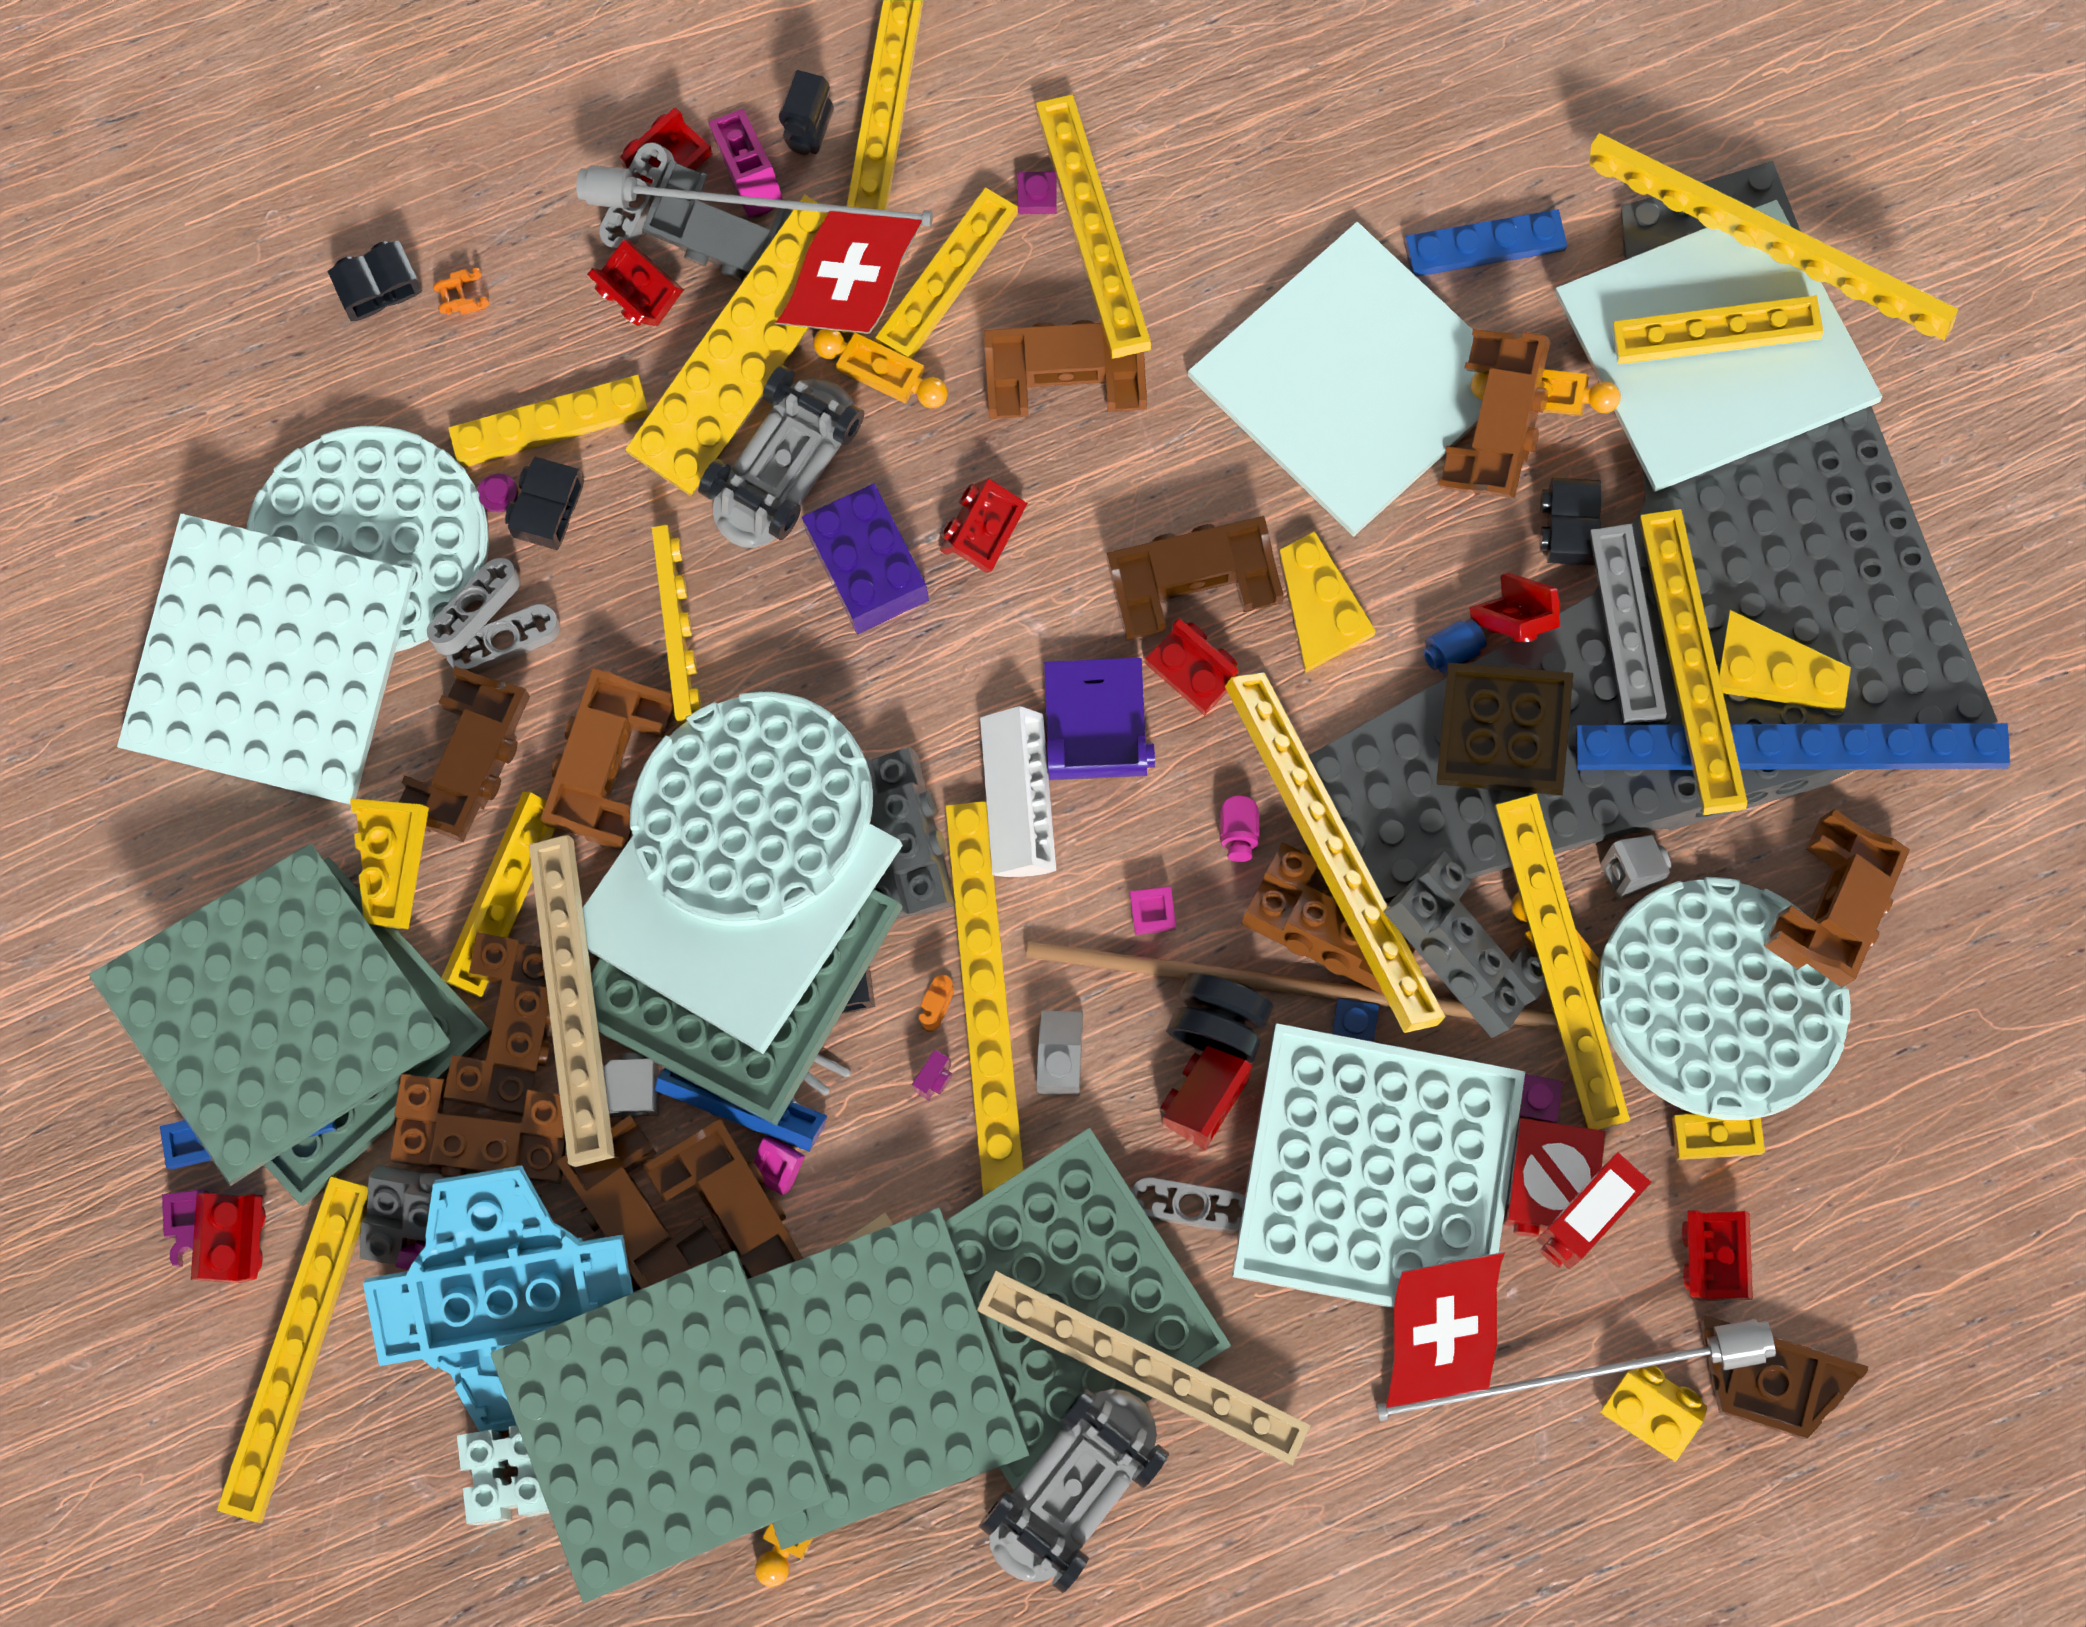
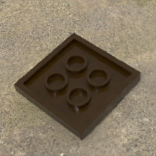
[1437,663,1573,796]

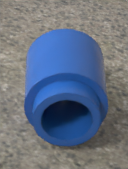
[1423,619,1486,674]

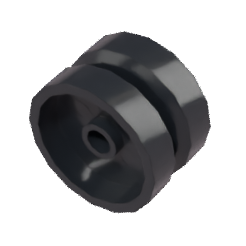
[1166,973,1273,1063]

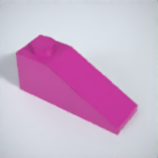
[708,109,783,218]

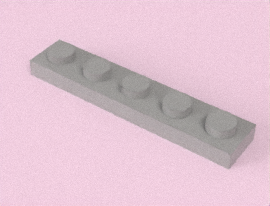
[1590,524,1667,725]

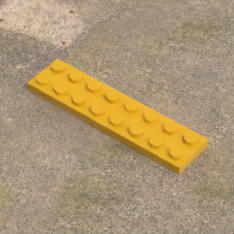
[625,194,828,497]

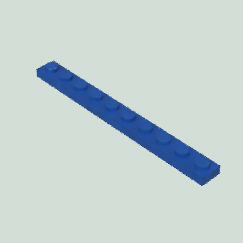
[1576,723,2010,770]

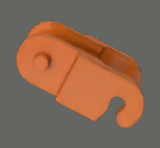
[433,268,489,315]
[919,974,954,1032]

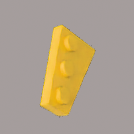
[1279,531,1376,673]
[1719,610,1851,712]
[350,798,429,930]

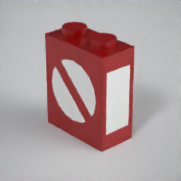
[1503,1118,1606,1237]
[1536,1152,1651,1269]

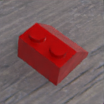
[1160,1046,1252,1151]

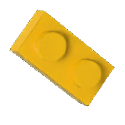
[1672,1114,1765,1160]

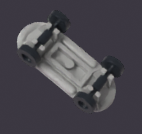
[698,365,864,548]
[978,1387,1169,1593]

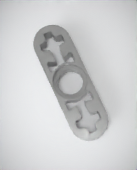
[600,143,674,249]
[427,558,520,655]
[446,604,560,674]
[1131,1177,1245,1233]

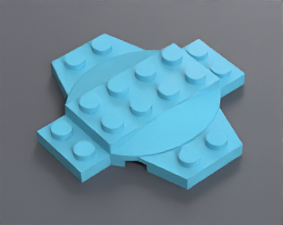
[363,1165,634,1432]

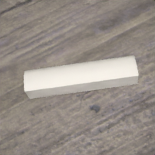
[980,706,1056,877]

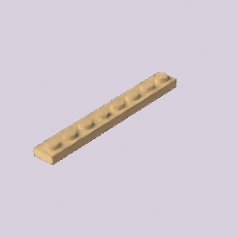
[529,835,615,1167]
[977,1271,1311,1466]

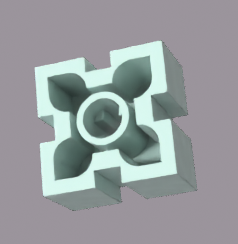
[457,1425,549,1526]

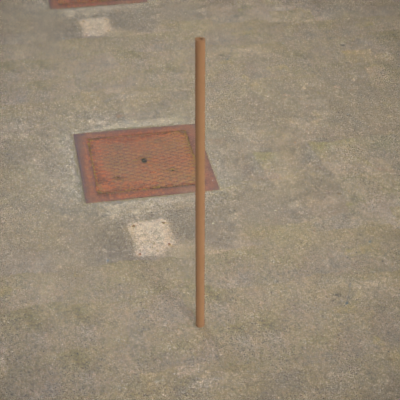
[1026,941,1608,1037]

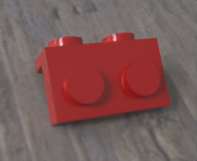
[620,107,713,185]
[587,239,684,326]
[1469,572,1560,642]
[1682,1210,1753,1301]

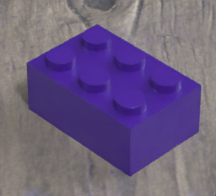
[802,483,929,635]

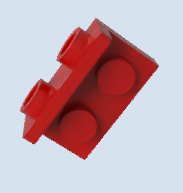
[940,478,1028,573]
[1145,618,1239,716]
[191,1193,266,1283]

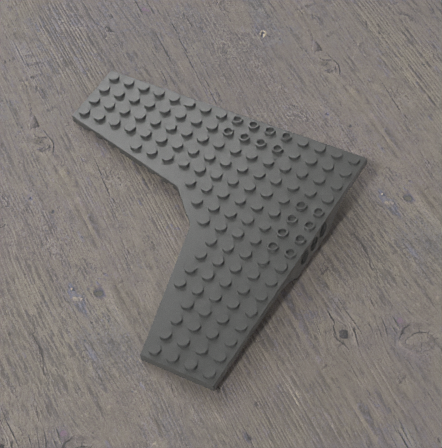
[1308,161,1998,903]

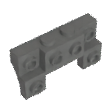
[642,160,792,281]
[865,747,955,919]
[1384,851,1546,1038]
[359,1165,542,1265]

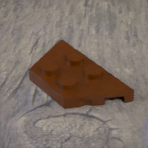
[1700,1315,1869,1439]

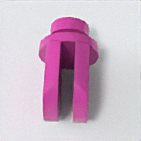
[1220,795,1260,862]

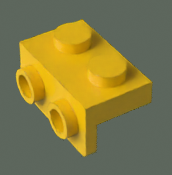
[1600,1358,1708,1462]

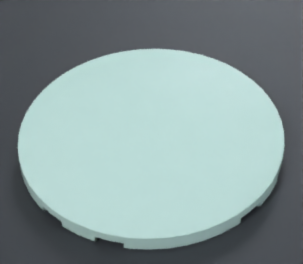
[246,426,489,653]
[630,692,873,926]
[1597,877,1851,1120]

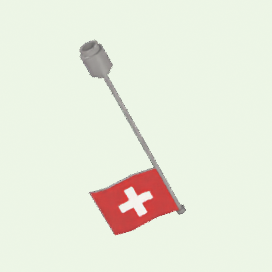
[576,165,933,334]
[1377,1252,1776,1421]

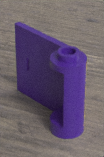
[1044,658,1155,780]

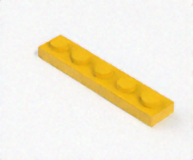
[875,187,1018,359]
[1612,295,1823,364]
[448,375,650,468]
[652,525,702,726]
[441,792,555,997]

